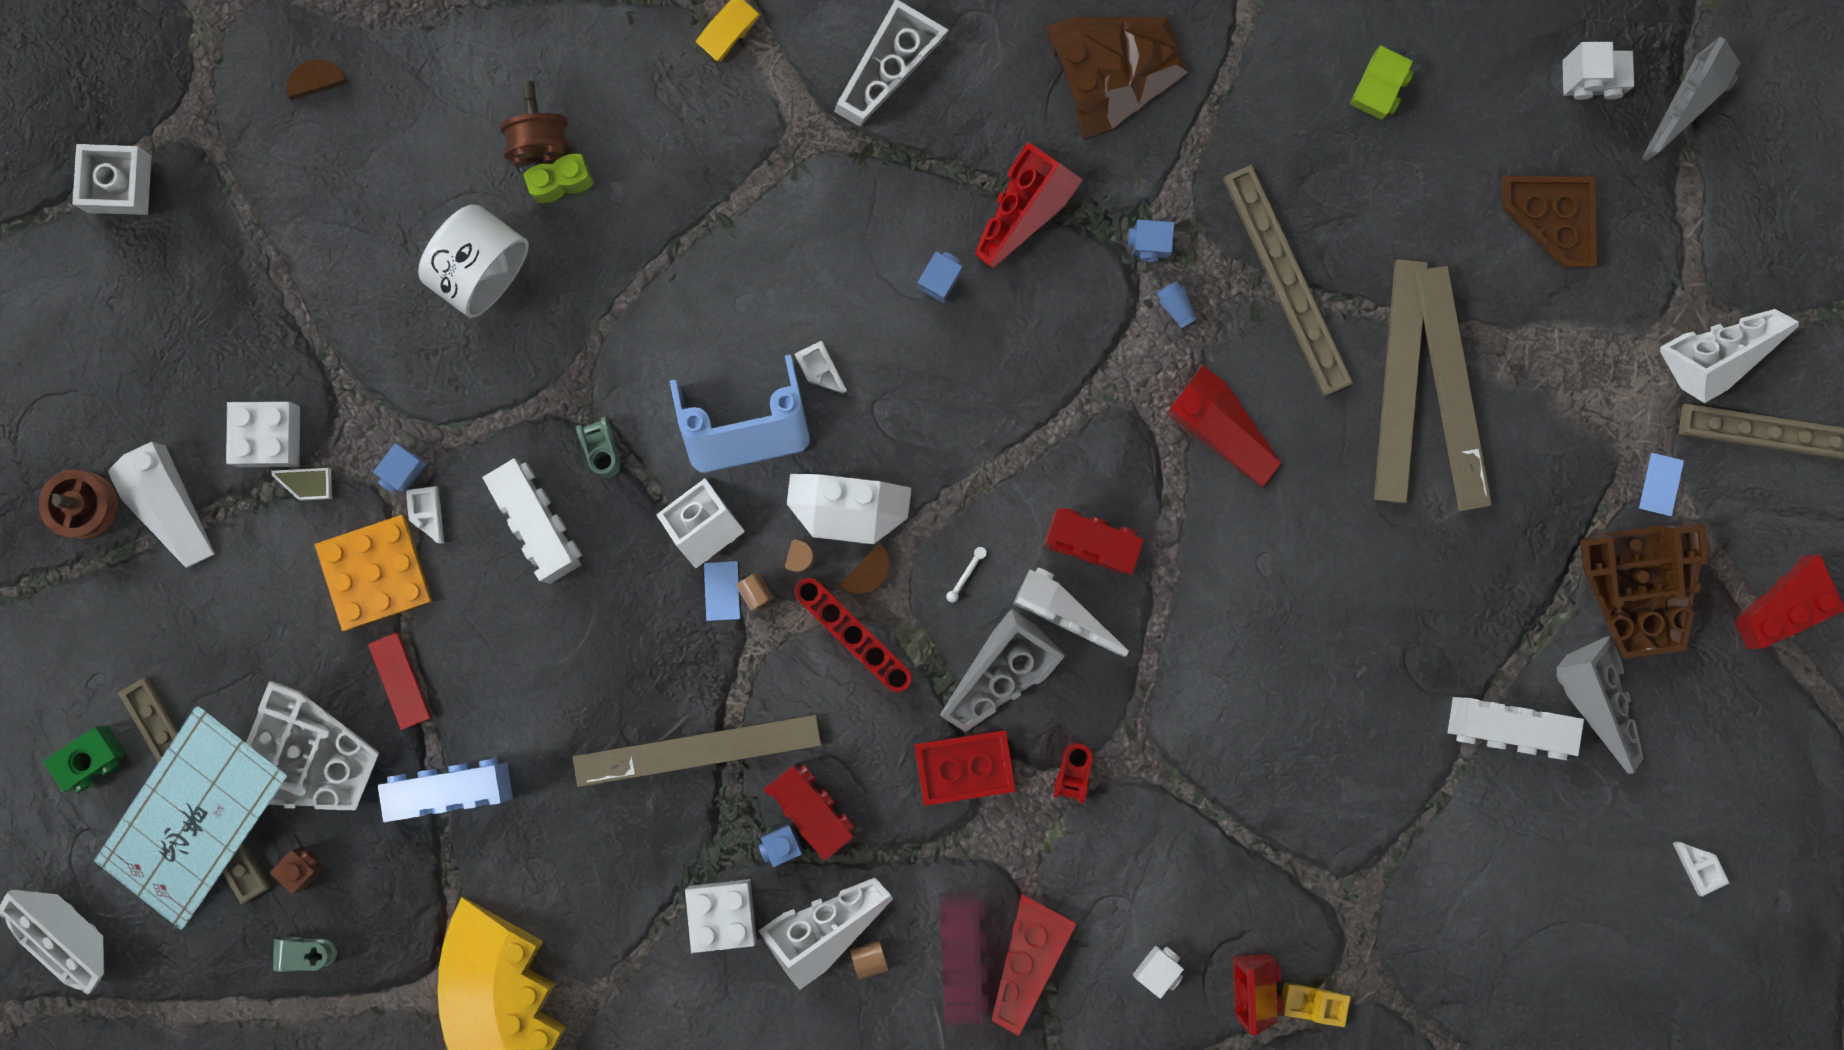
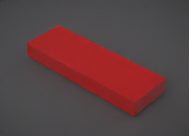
[368,633,432,730]

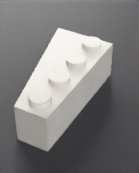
[834,0,948,127]

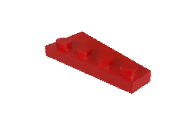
[991,894,1077,1036]

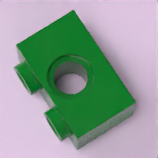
[43,725,127,793]

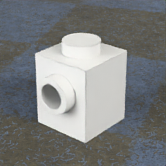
[1133,945,1184,999]

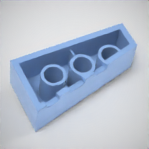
[378,758,513,822]

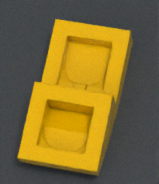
[695,0,761,61]
[1281,982,1350,1027]

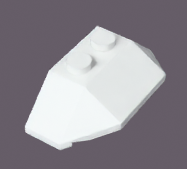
[787,474,911,544]
[0,890,104,995]

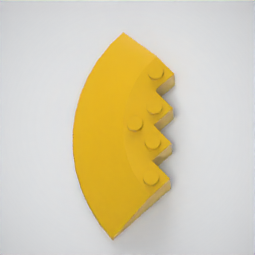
[437,897,567,1050]

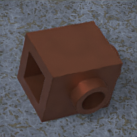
[270,847,325,894]

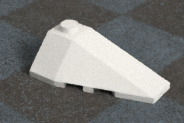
[1660,309,1799,403]
[108,442,215,568]
[1013,568,1129,657]
[759,878,893,990]

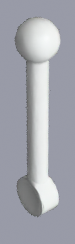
[946,547,986,603]

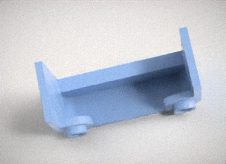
[669,355,810,473]

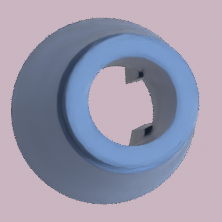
[1157,280,1196,328]

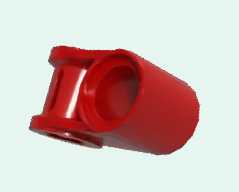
[1053,742,1093,804]

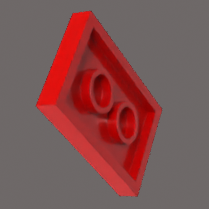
[914,730,1016,806]

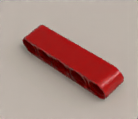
[795,578,912,692]

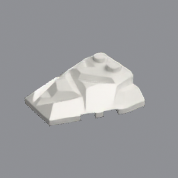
[246,681,379,810]

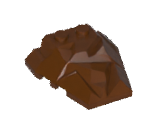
[1045,17,1188,140]
[1580,524,1708,659]

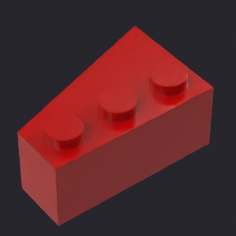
[1043,507,1144,576]
[1734,554,1844,649]
[764,763,855,861]

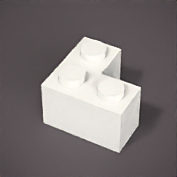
[1563,42,1634,100]

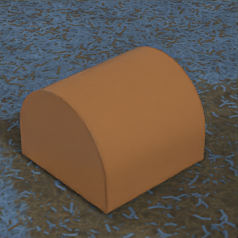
[785,539,814,573]
[736,573,774,612]
[850,940,889,980]

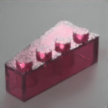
[940,893,988,1025]

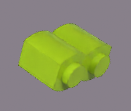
[1350,45,1414,120]
[523,154,594,203]

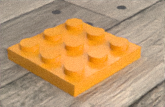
[314,515,433,631]

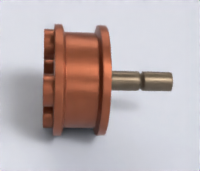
[500,81,572,167]
[39,470,119,539]

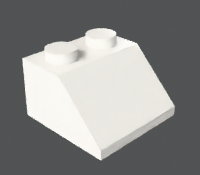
[656,478,745,569]

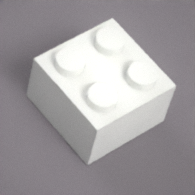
[72,144,152,215]
[226,402,300,467]
[685,879,757,953]

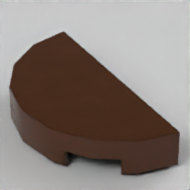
[287,59,348,100]
[838,542,890,595]

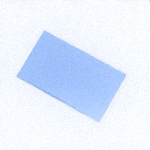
[1639,453,1684,516]
[704,561,740,621]

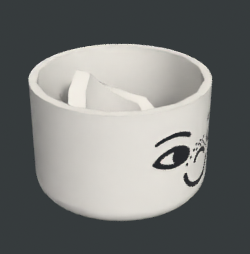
[418,204,529,318]

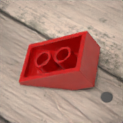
[1233,955,1282,1035]

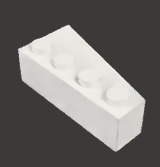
[482,458,582,584]
[1447,697,1584,760]

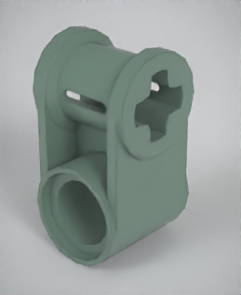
[576,416,620,478]
[273,937,338,972]

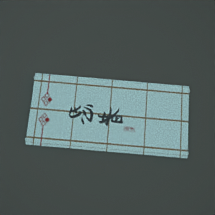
[94,706,287,930]

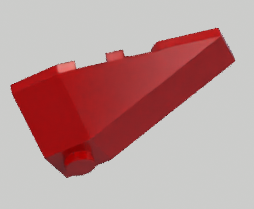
[974,142,1082,268]
[1165,365,1281,487]

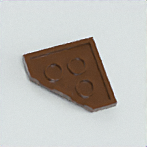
[1501,176,1597,269]

